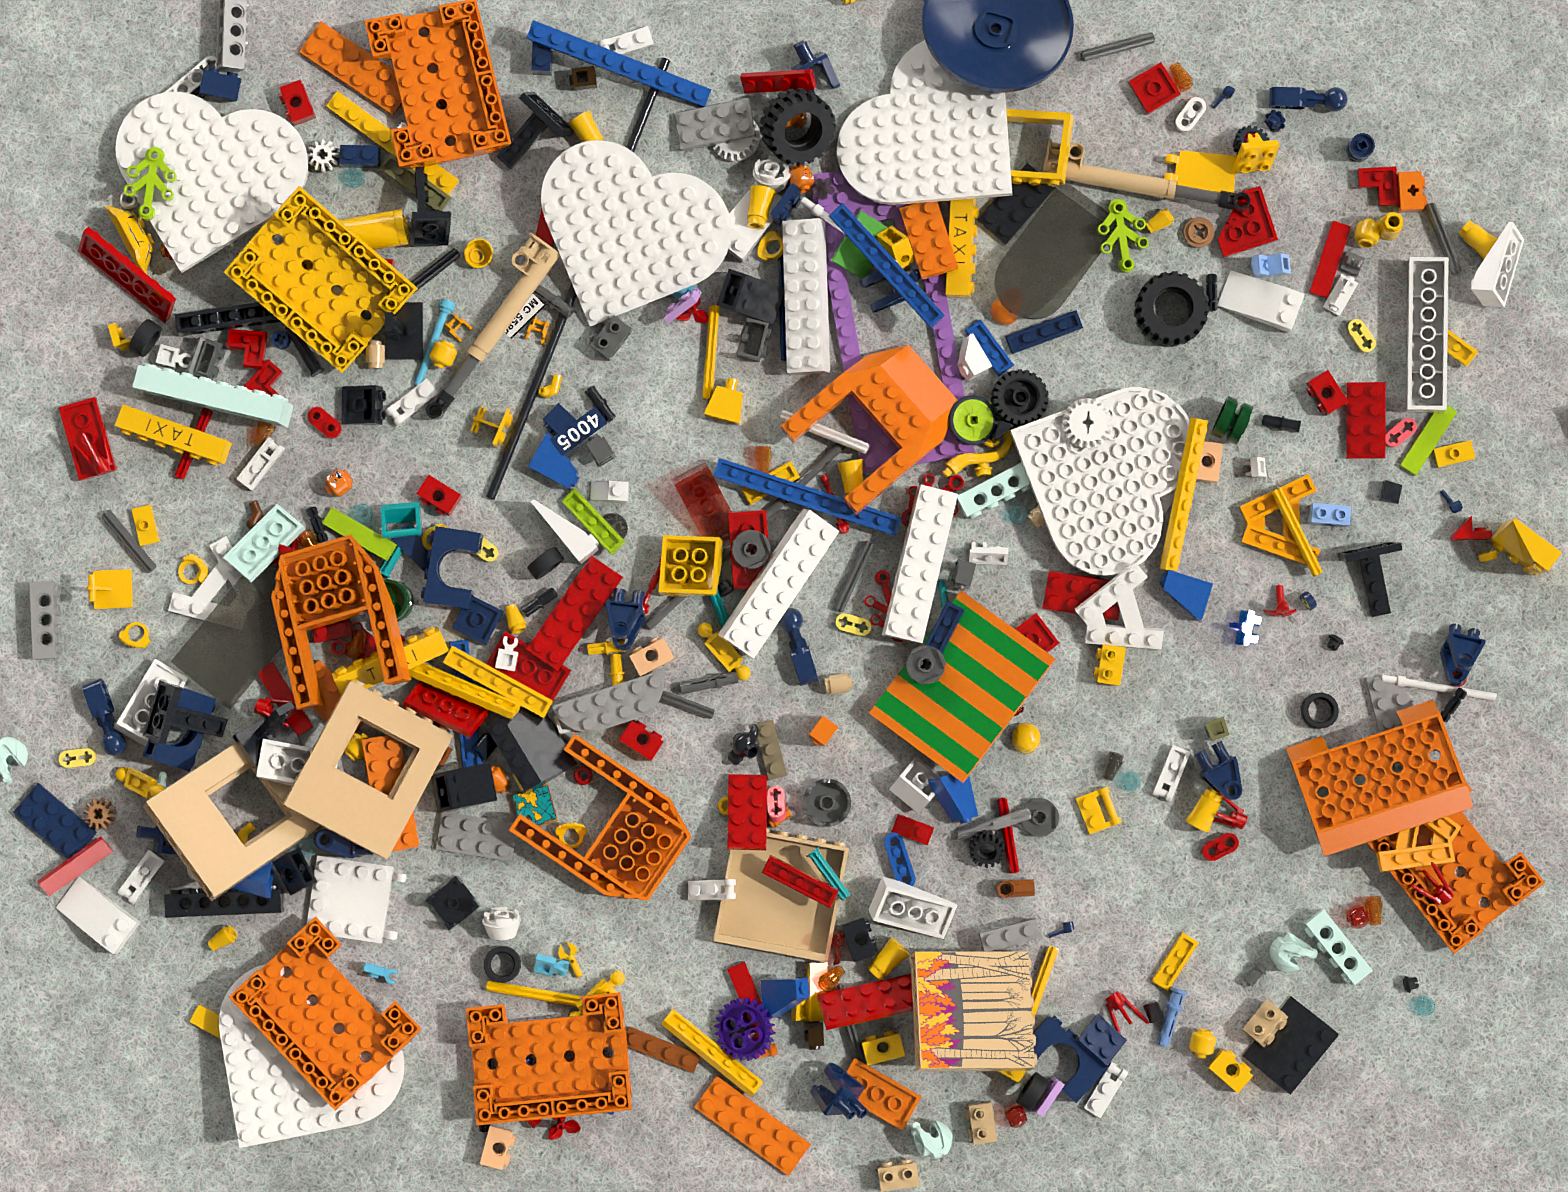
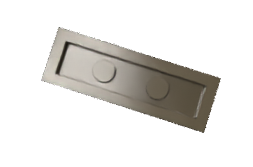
[756,720,787,780]

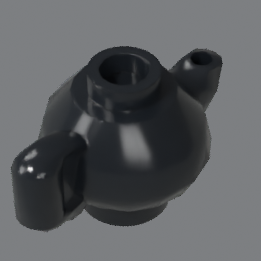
[728,724,759,765]

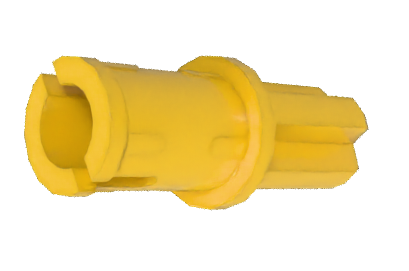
[587,640,626,655]
[609,654,625,686]

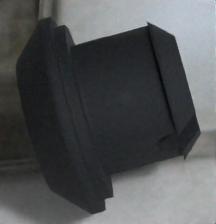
[718,580,734,596]
[1327,634,1344,651]
[1403,976,1419,993]

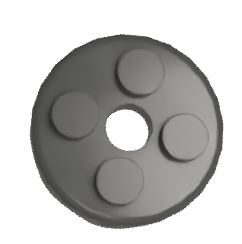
[803,779,851,827]

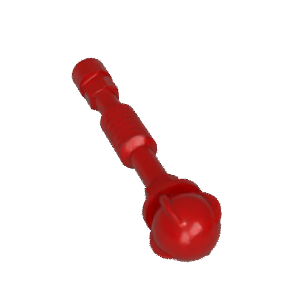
[820,474,849,534]
[643,558,661,614]

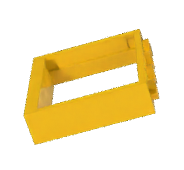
[1006,109,1074,187]

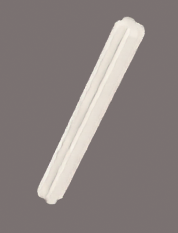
[780,410,869,454]

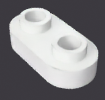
[1175,97,1206,133]

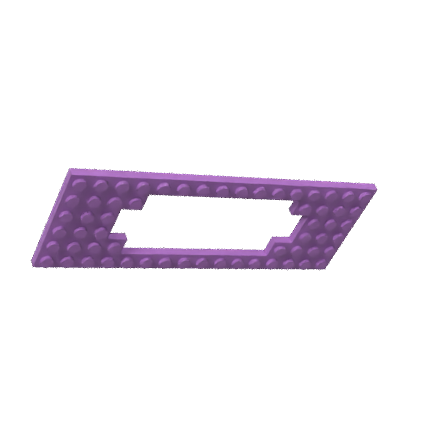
[811,170,975,474]

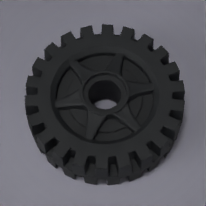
[991,369,1049,427]

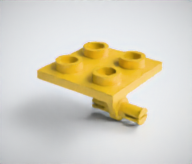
[470,406,513,448]
[86,569,133,609]

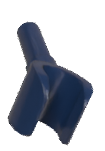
[1212,86,1235,108]
[1440,489,1463,513]
[1048,921,1074,938]

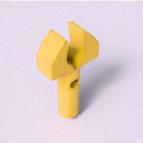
[558,942,583,978]

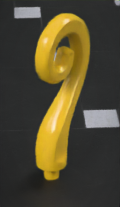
[942,420,1014,477]

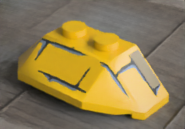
[105,206,155,274]

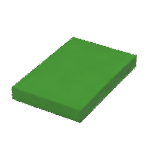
[831,211,888,279]

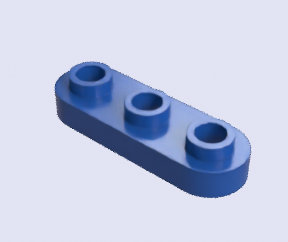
[884,833,916,886]

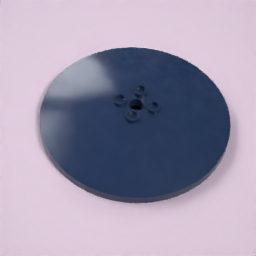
[922,0,1074,93]

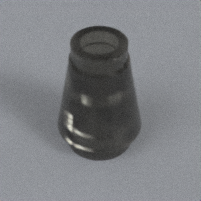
[1102,751,1124,781]

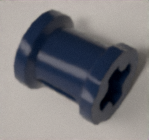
[271,330,291,350]

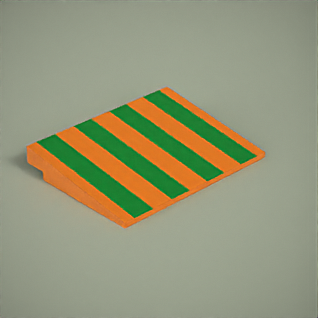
[869,590,1056,783]

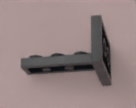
[496,92,574,169]
[410,167,451,246]
[385,302,423,360]
[1337,541,1403,617]
[143,680,228,745]
[233,701,301,769]

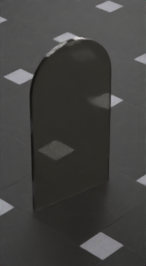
[994,181,1117,319]
[170,565,282,709]

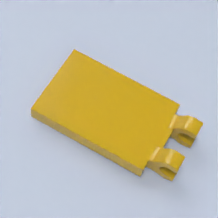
[1164,150,1237,193]

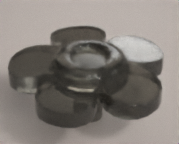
[813,178,835,200]

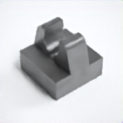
[1340,251,1365,276]

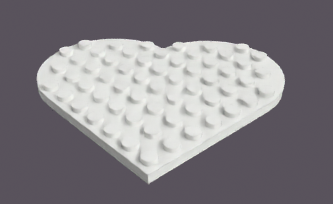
[837,40,1012,205]
[115,92,308,273]
[541,140,732,326]
[1010,387,1190,576]
[219,964,404,1148]

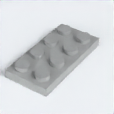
[675,98,756,151]
[436,812,517,862]

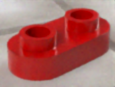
[307,407,342,439]
[1202,833,1239,861]

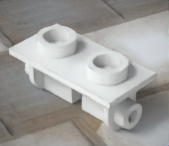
[1323,274,1358,316]

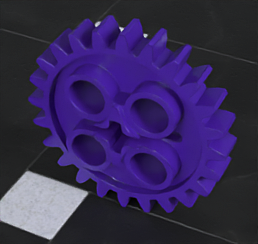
[714,998,776,1061]

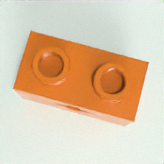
[1397,171,1427,213]
[809,716,838,747]

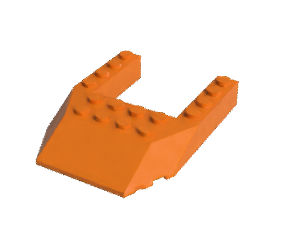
[781,345,958,515]
[271,534,411,710]
[509,733,692,901]

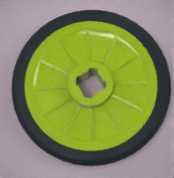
[949,395,997,445]

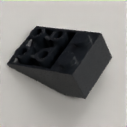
[717,269,785,325]
[431,763,497,813]

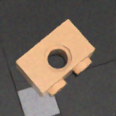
[1196,441,1223,483]
[630,637,674,677]
[480,1125,516,1170]

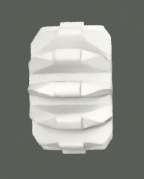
[308,139,340,173]

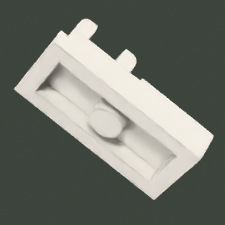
[969,542,1008,565]

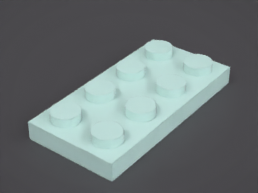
[223,504,305,582]

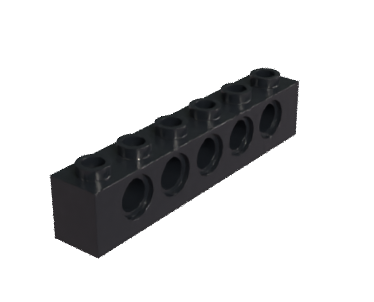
[174,302,281,337]
[164,886,284,918]

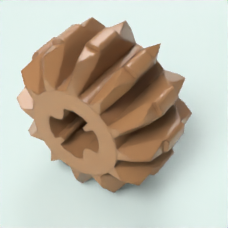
[83,798,117,830]

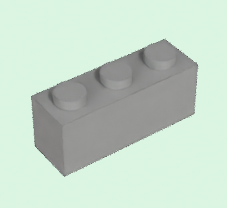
[979,918,1041,952]

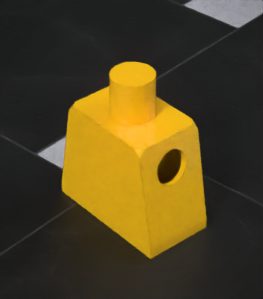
[876,226,915,272]
[704,378,743,425]

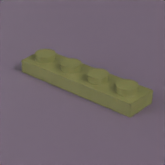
[379,153,452,211]

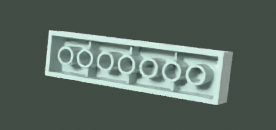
[132,363,293,428]

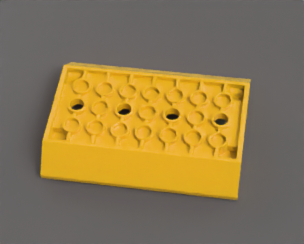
[224,186,418,373]

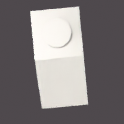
[958,333,992,381]
[590,481,630,503]

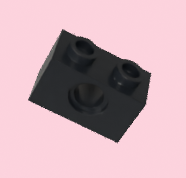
[273,848,317,896]
[841,918,878,962]

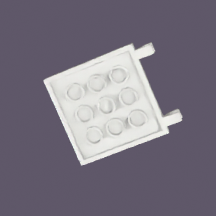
[307,856,407,943]

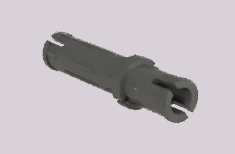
[533,284,575,318]
[680,671,739,695]

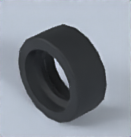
[129,319,162,357]
[527,547,564,580]
[1301,692,1339,729]
[484,946,521,983]
[1016,1072,1049,1111]

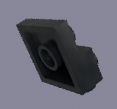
[341,385,386,425]

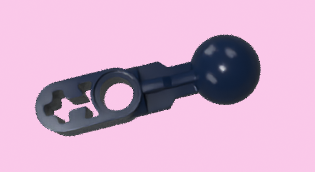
[1269,87,1348,112]
[779,608,819,686]
[82,678,126,756]

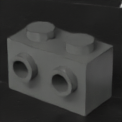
[590,315,633,361]

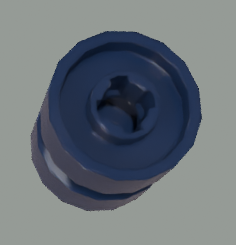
[1346,133,1375,162]

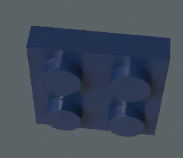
[770,183,802,227]
[452,596,504,646]
[1076,1014,1127,1068]

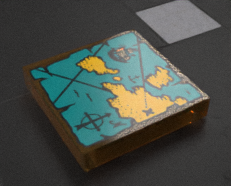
[511,784,558,826]

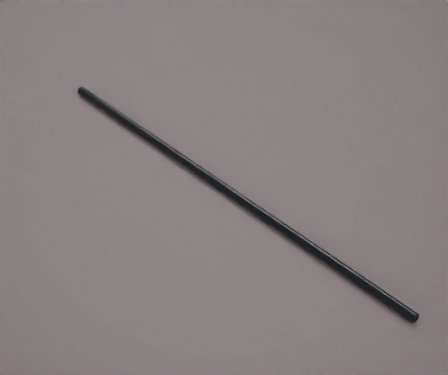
[486,57,671,500]

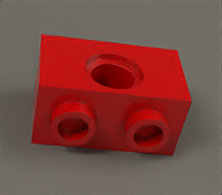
[278,79,316,126]
[1306,370,1348,416]
[416,474,463,516]
[619,720,664,761]

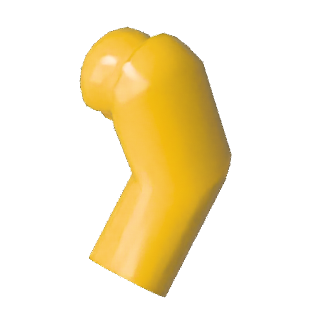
[538,374,562,398]
[237,822,256,844]

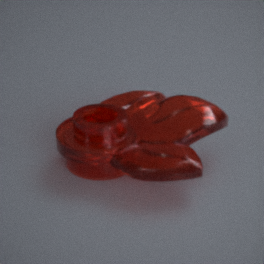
[831,930,845,966]

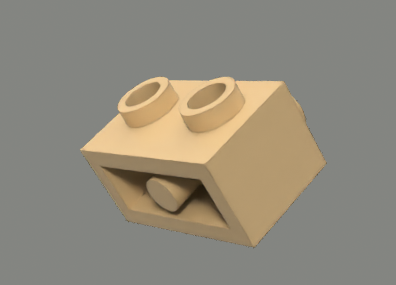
[1243,999,1288,1047]
[965,1101,997,1145]
[877,1158,920,1192]

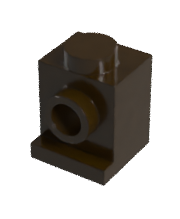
[569,66,597,90]
[804,1021,824,1050]

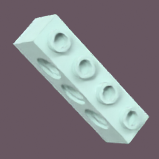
[957,463,1032,519]
[1303,909,1373,985]

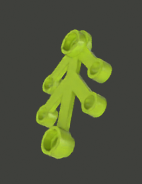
[124,147,177,221]
[1097,199,1149,273]

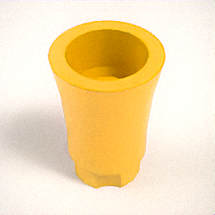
[568,110,603,142]
[747,185,776,230]
[1376,212,1403,241]
[1458,220,1498,260]
[837,459,864,496]
[1185,787,1223,832]
[867,937,910,980]

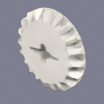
[712,120,760,161]
[1062,398,1113,448]

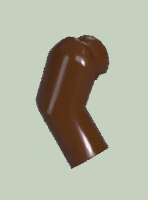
[246,500,264,529]

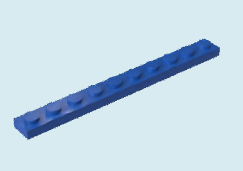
[526,20,711,108]
[713,458,902,536]

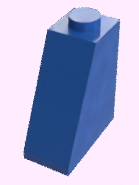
[528,433,580,490]
[1160,570,1213,621]
[928,775,978,824]
[232,861,274,898]
[761,978,809,1018]

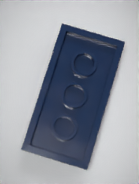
[13,783,97,859]

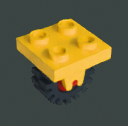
[1233,125,1280,174]

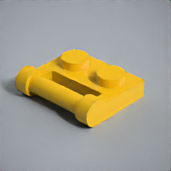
[1075,786,1122,835]

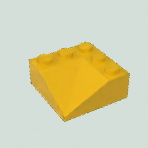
[1490,518,1562,576]
[659,535,724,597]

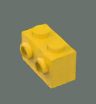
[1093,644,1126,686]

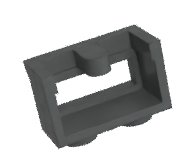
[737,318,772,362]
[188,336,226,381]
[586,433,616,467]
[951,559,976,591]

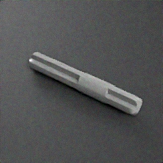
[958,808,1031,841]

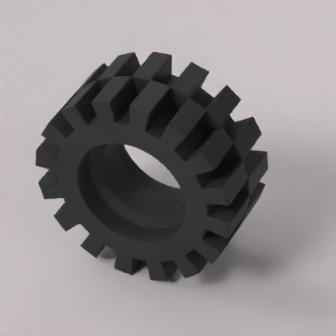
[970,830,1004,868]

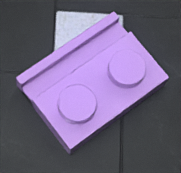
[664,287,702,324]
[1032,1076,1065,1117]

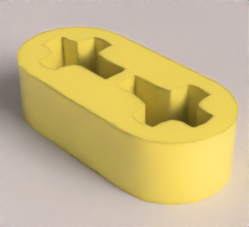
[1347,319,1376,353]
[476,538,499,562]
[836,613,871,636]
[59,748,97,768]

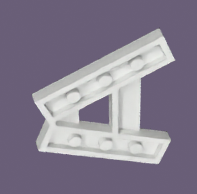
[168,536,265,631]
[1075,561,1164,649]

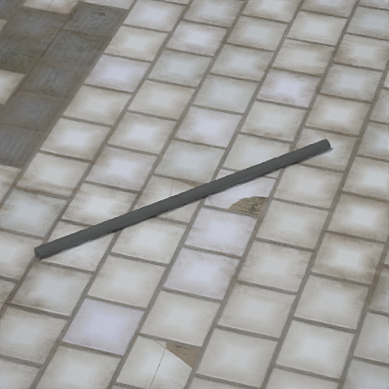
[645,443,846,630]

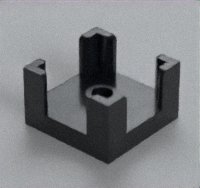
[425,876,481,930]

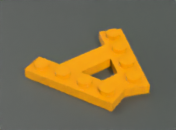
[1239,474,1320,566]
[1376,817,1461,872]

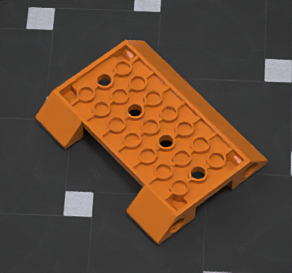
[364,0,511,168]
[1286,699,1473,857]
[1367,782,1545,954]
[229,916,422,1111]
[466,992,632,1126]

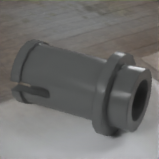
[1243,962,1268,987]

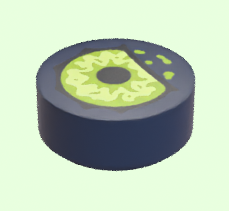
[1299,591,1317,611]

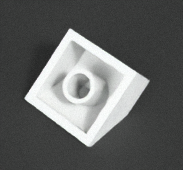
[889,756,941,814]

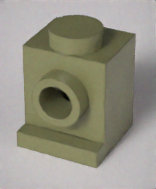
[1205,717,1230,741]

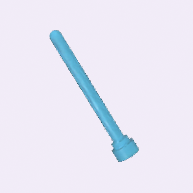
[414,298,456,386]

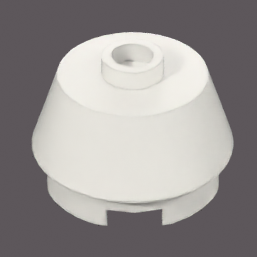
[753,156,791,193]
[482,907,521,941]

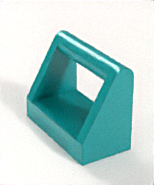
[381,502,422,539]

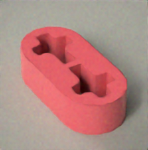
[1386,418,1417,448]
[767,786,786,822]

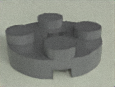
[732,530,771,569]
[906,645,946,685]
[1021,798,1059,837]

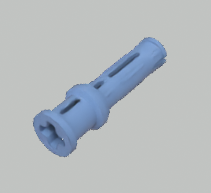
[1157,987,1188,1047]

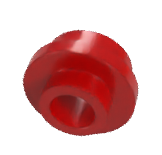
[573,766,593,785]

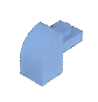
[1251,253,1291,278]

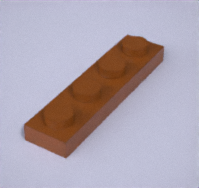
[626,1026,700,1073]

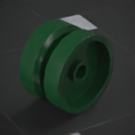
[1211,396,1253,445]
[384,579,414,622]

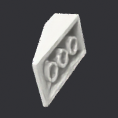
[728,182,782,262]
[1471,222,1524,308]
[1217,270,1305,333]
[531,499,599,564]
[113,659,188,747]
[256,739,338,786]
[56,876,141,954]
[869,877,957,939]

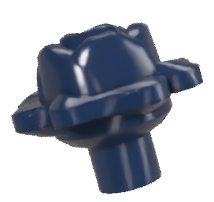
[1265,109,1286,132]

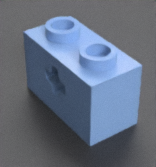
[1308,503,1351,527]

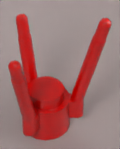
[75,432,113,476]
[254,697,296,727]
[1213,790,1248,829]
[1411,862,1454,905]
[1105,991,1149,1034]

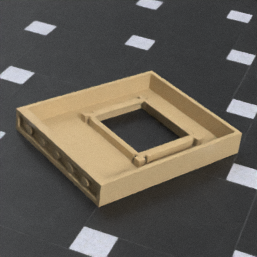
[282,679,453,859]
[143,743,322,901]

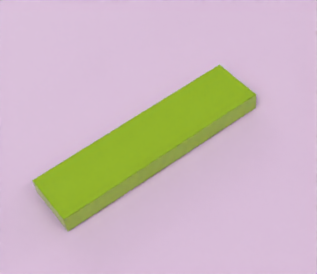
[1399,405,1457,476]
[561,488,626,555]
[322,507,397,561]

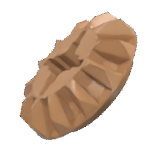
[1184,217,1214,248]

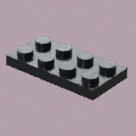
[977,163,1056,245]

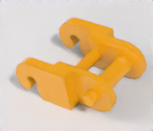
[444,314,473,342]
[525,316,549,345]

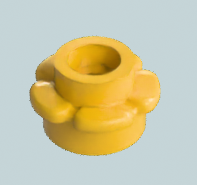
[974,463,993,478]

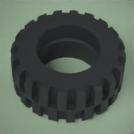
[760,88,836,166]
[1134,271,1209,347]

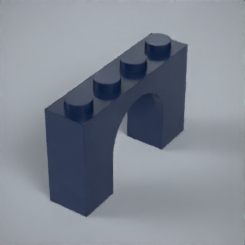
[421,526,484,610]
[142,684,217,772]
[1033,1015,1107,1103]

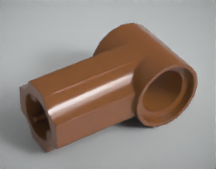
[995,879,1035,898]

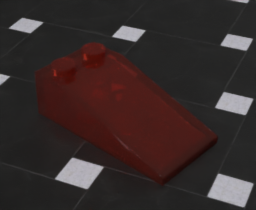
[671,462,732,542]

